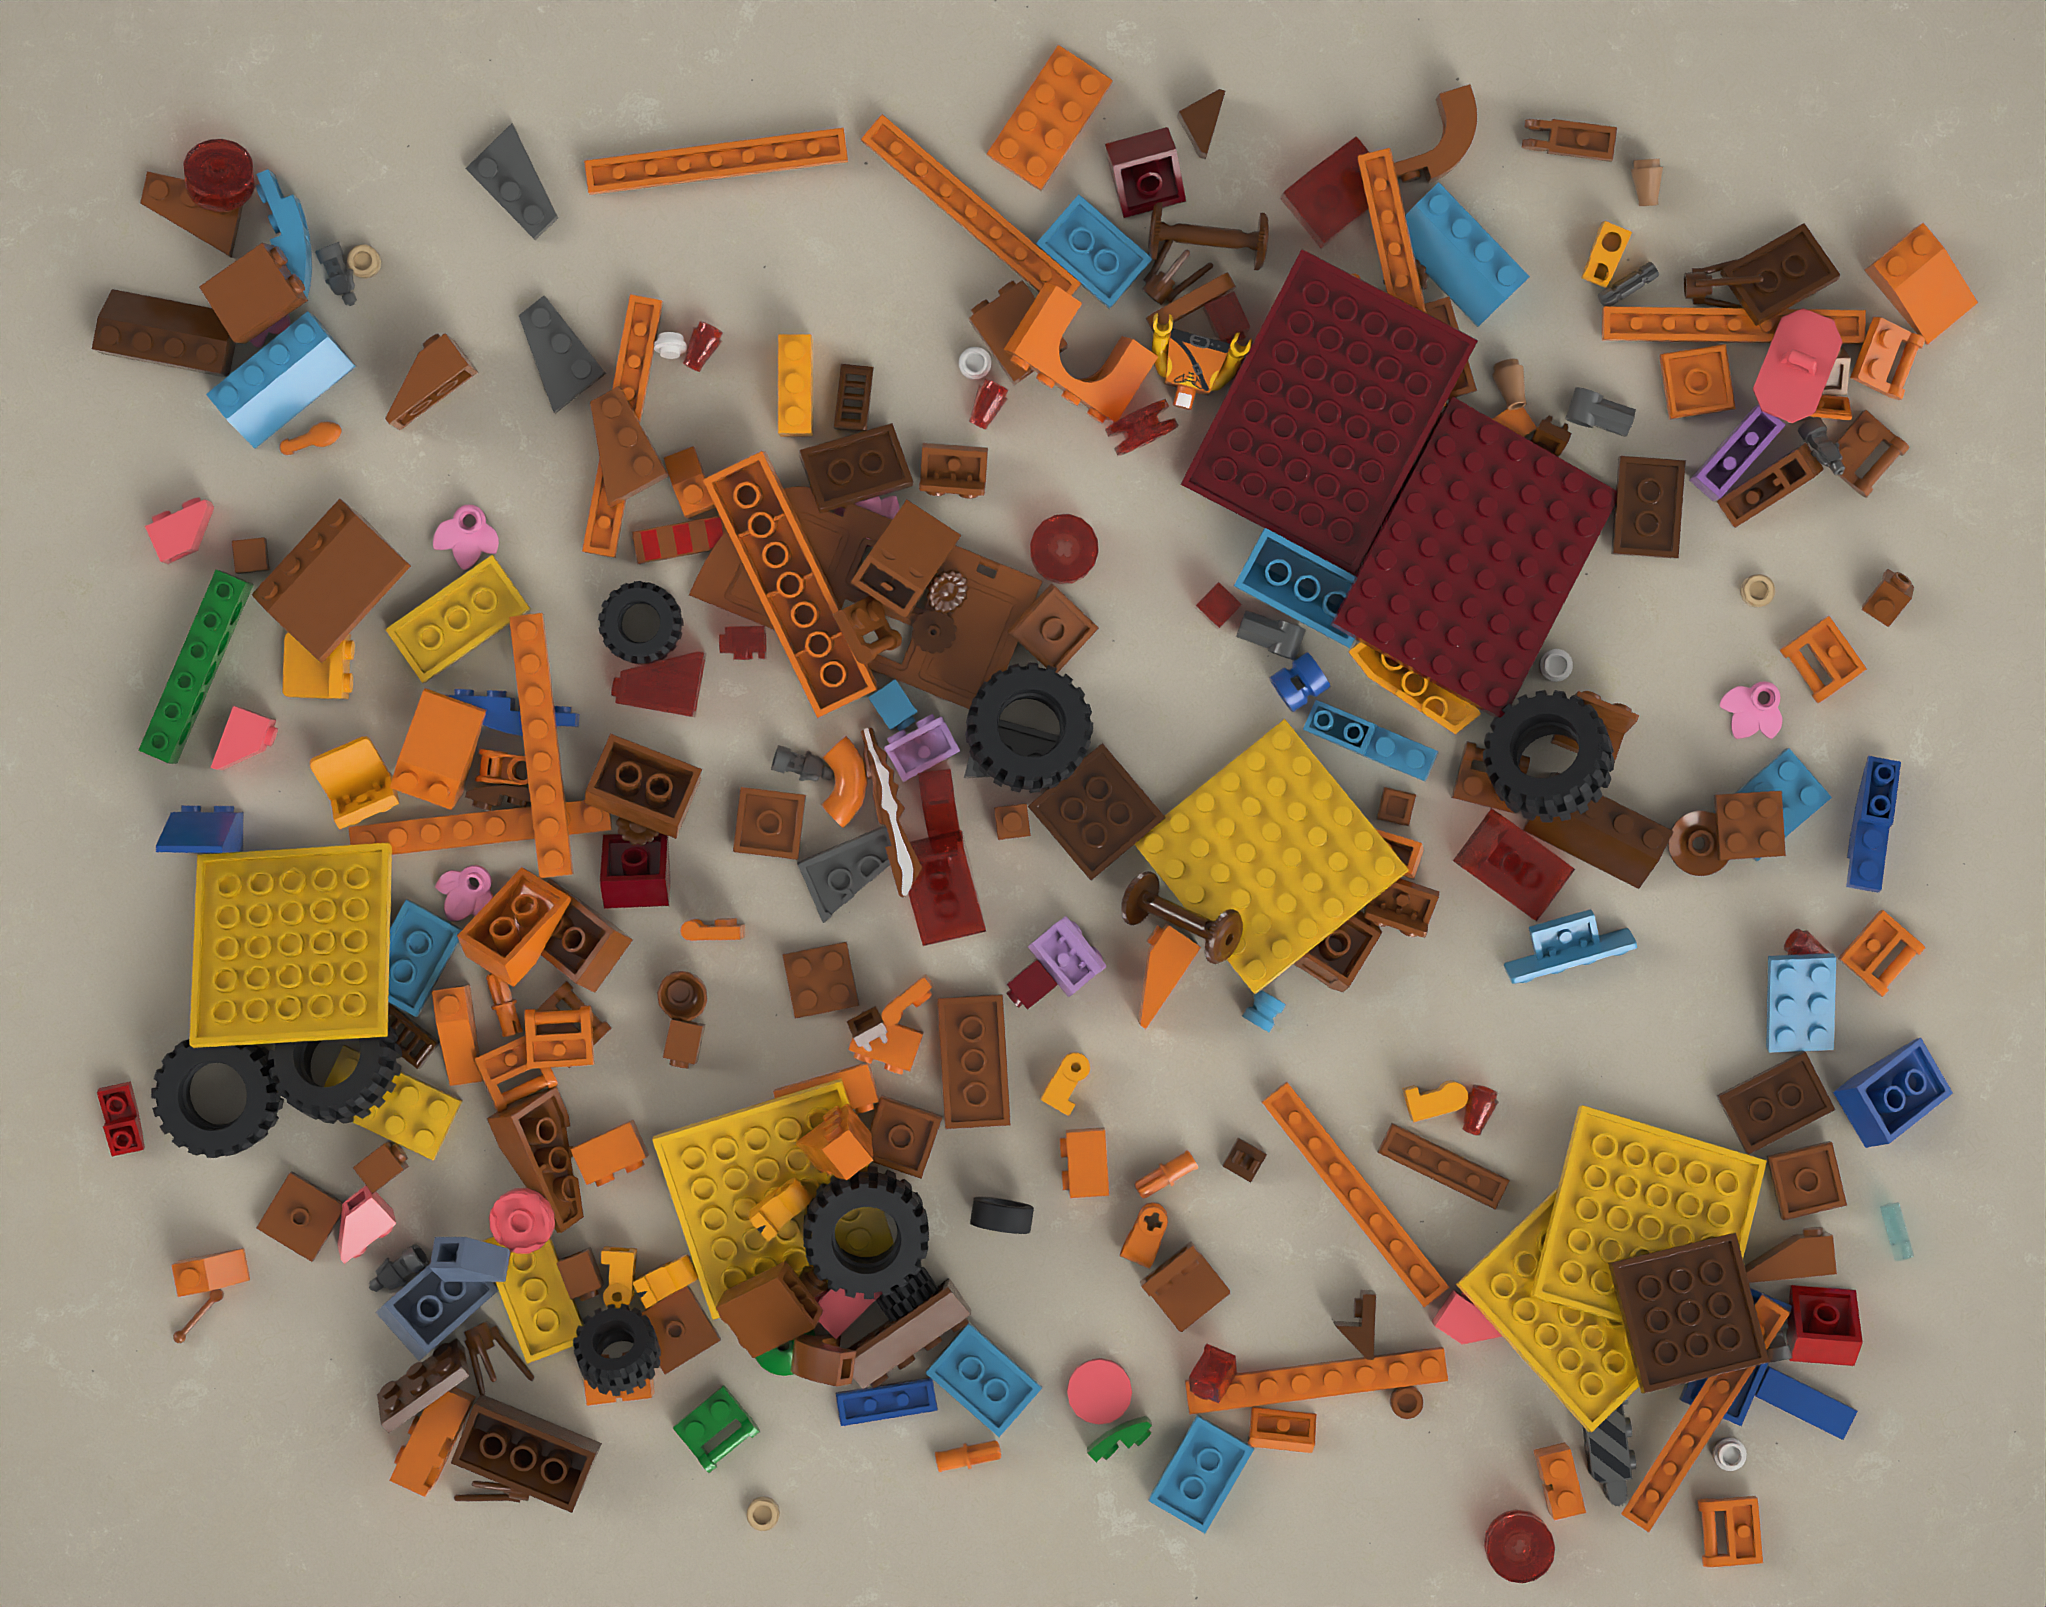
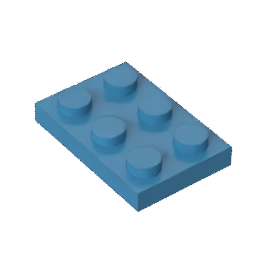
[1036,194,1152,310]
[1713,748,1832,861]
[388,899,463,1017]
[1766,953,1836,1053]
[926,1323,1042,1437]
[1148,1415,1254,1534]

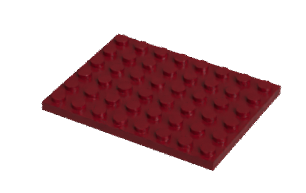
[1180,249,1478,575]
[1331,397,1617,718]

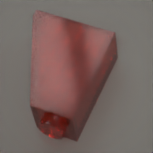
[611,651,707,718]
[918,769,961,838]

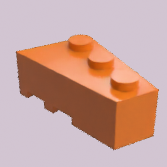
[795,1103,873,1180]
[389,1387,476,1497]

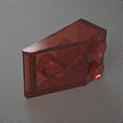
[1280,136,1370,249]
[1453,808,1575,922]
[908,830,986,946]

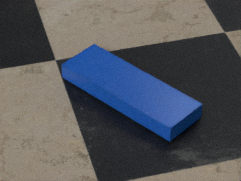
[1755,1366,1858,1440]
[836,1377,938,1426]

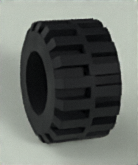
[598,581,684,664]
[573,1304,661,1396]

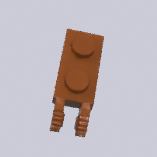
[1522,119,1617,162]

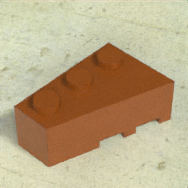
[590,386,669,507]

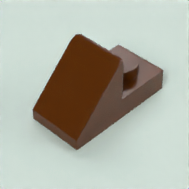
[1333,1290,1376,1360]

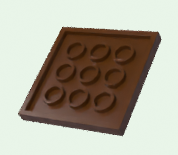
[1608,1233,1769,1393]

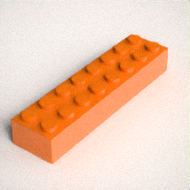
[703,451,879,718]

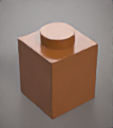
[994,803,1031,840]
[663,1019,706,1069]
[353,1141,409,1194]
[556,1247,605,1301]

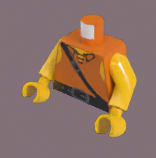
[1151,313,1253,410]

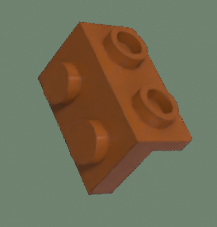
[919,443,988,499]
[1363,878,1440,938]

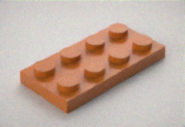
[987,45,1113,191]

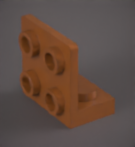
[1551,691,1639,760]
[1140,1241,1230,1332]

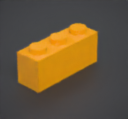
[778,334,813,437]

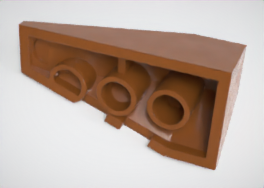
[487,1086,584,1233]

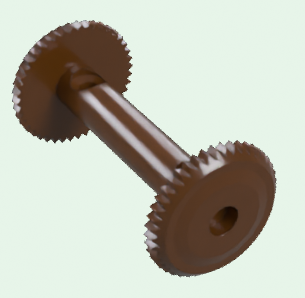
[1148,202,1269,270]
[1121,871,1243,964]

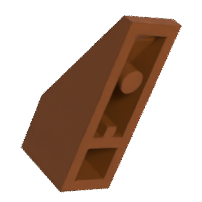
[1717,442,1824,528]
[1745,1227,1837,1283]

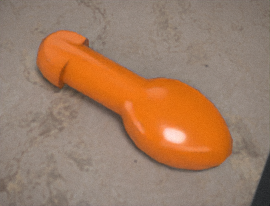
[279,422,342,455]

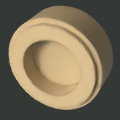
[347,245,381,279]
[1740,574,1775,607]
[746,1496,780,1531]

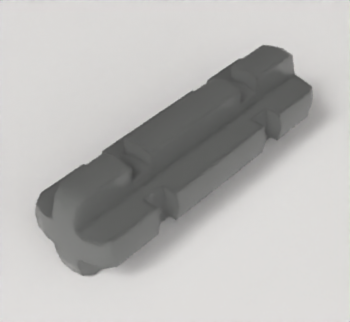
[1598,262,1659,307]

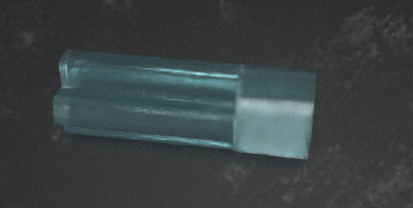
[1880,1202,1914,1261]

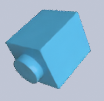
[868,679,918,732]

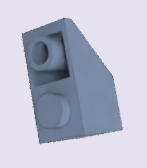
[430,1237,510,1282]

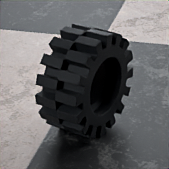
[876,1266,939,1322]

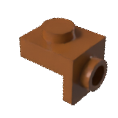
[1861,569,1914,627]

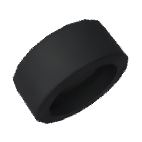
[970,1197,1034,1234]

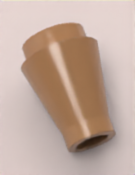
[1630,158,1663,206]
[1492,359,1527,410]

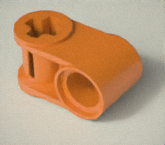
[475,749,529,785]
[1120,1202,1168,1269]

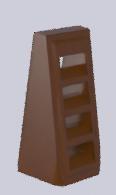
[834,364,874,432]
[388,1003,440,1069]

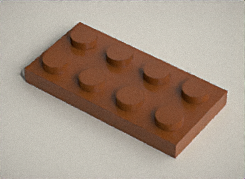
[938,994,1011,1129]

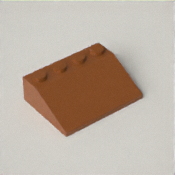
[251,498,411,663]

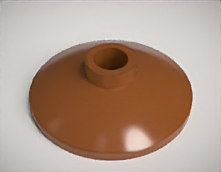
[1668,811,1729,876]

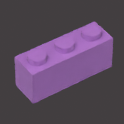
[1689,405,1786,502]

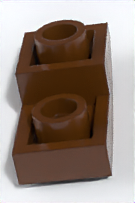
[465,785,531,811]

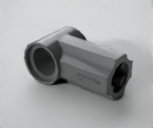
[1565,387,1636,437]
[1236,611,1306,660]

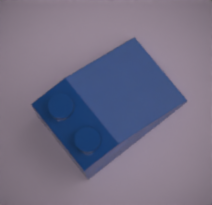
[156,805,244,853]
[1833,1038,1953,1148]

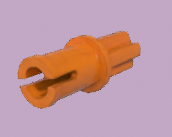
[486,973,523,1037]
[1134,1150,1198,1199]
[935,1440,1001,1472]

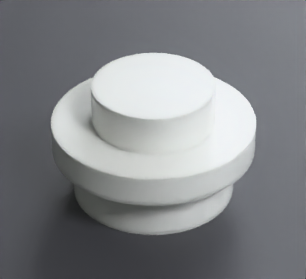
[654,332,687,359]
[959,347,991,380]
[1540,649,1573,682]
[1713,1438,1747,1471]

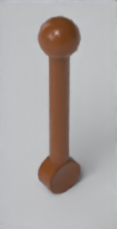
[173,1289,224,1343]

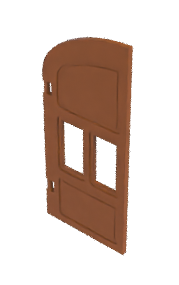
[689,486,1043,709]

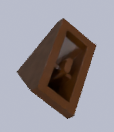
[1178,89,1226,159]

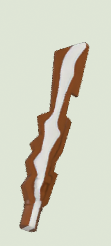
[860,728,922,897]

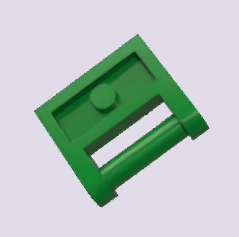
[673,1385,760,1473]

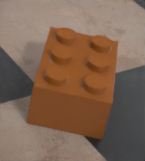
[585,733,702,839]

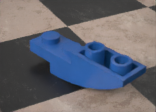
[446,689,580,736]
[1846,756,1901,893]

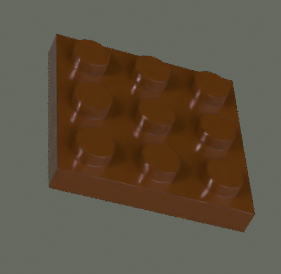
[1028,743,1166,881]

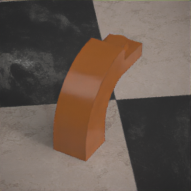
[1394,84,1477,184]
[790,1334,856,1387]

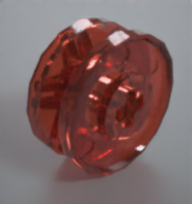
[183,139,255,212]
[1105,399,1179,456]
[1030,514,1099,584]
[1484,1509,1555,1584]

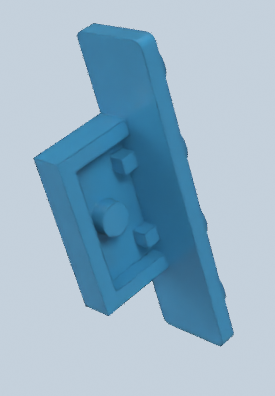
[1504,909,1637,984]

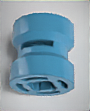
[1242,990,1286,1033]

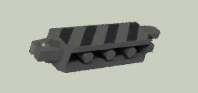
[1582,1398,1636,1507]

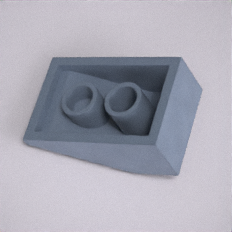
[376,1264,499,1361]

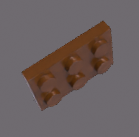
[1720,223,1840,326]
[799,423,913,513]
[1611,456,1686,559]
[1717,1051,1835,1155]
[377,1338,469,1433]

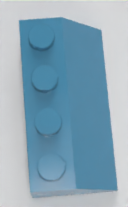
[1405,182,1530,327]
[206,311,356,449]
[1234,528,1356,648]

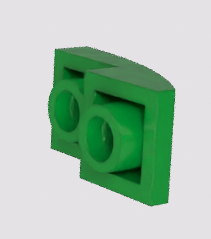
[1087,1416,1152,1463]

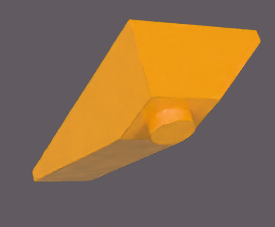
[1348,641,1481,734]

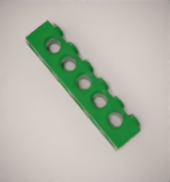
[138,570,254,764]

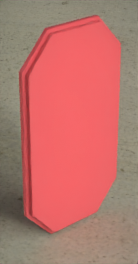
[1753,308,1843,423]

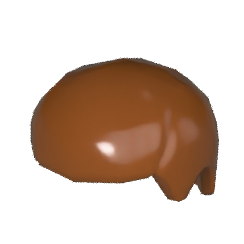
[657,971,707,1022]

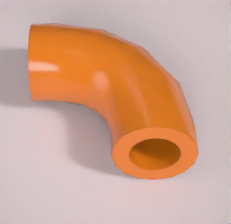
[821,736,868,828]

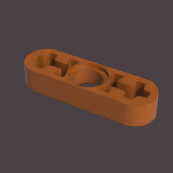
[1145,272,1236,333]

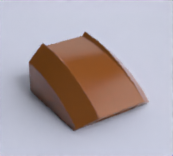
[1294,910,1382,992]

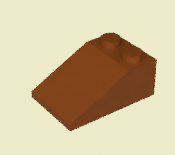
[385,333,478,430]
[541,878,633,993]

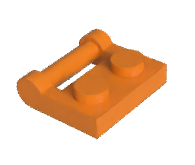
[1850,317,1925,400]
[1779,616,1867,703]
[1838,910,1925,997]
[680,918,745,941]
[882,974,934,1026]
[524,1005,595,1069]
[474,1035,558,1113]
[1698,1496,1763,1567]

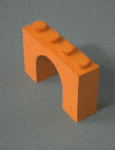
[1003,283,1158,424]

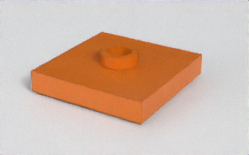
[1659,344,1736,420]

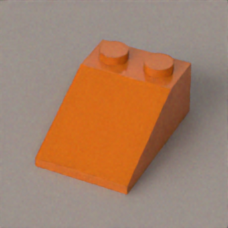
[1864,223,1978,345]
[390,688,487,810]
[457,867,571,987]
[1138,923,1201,1029]

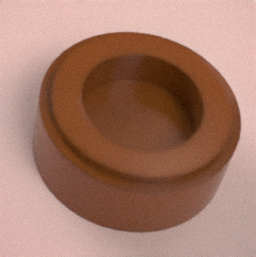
[1390,1386,1423,1419]

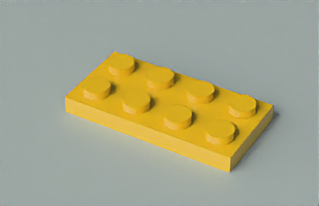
[385,555,531,683]
[324,1045,463,1160]
[482,1236,584,1364]

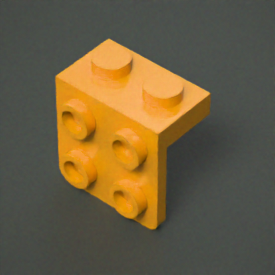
[282,632,355,699]
[310,736,399,830]

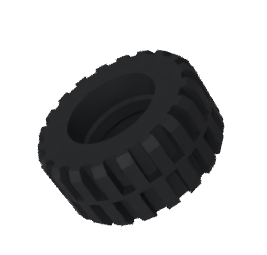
[965,662,1093,793]
[1483,690,1615,822]
[268,1021,402,1124]
[151,1039,284,1158]
[803,1166,929,1299]

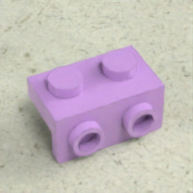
[884,714,960,782]
[1028,916,1107,997]

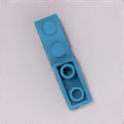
[256,169,312,303]
[1303,700,1438,782]

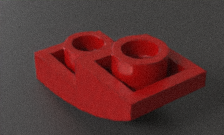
[97,1081,145,1157]

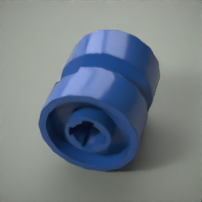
[1269,652,1331,712]

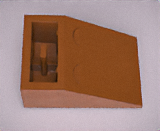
[850,499,961,619]

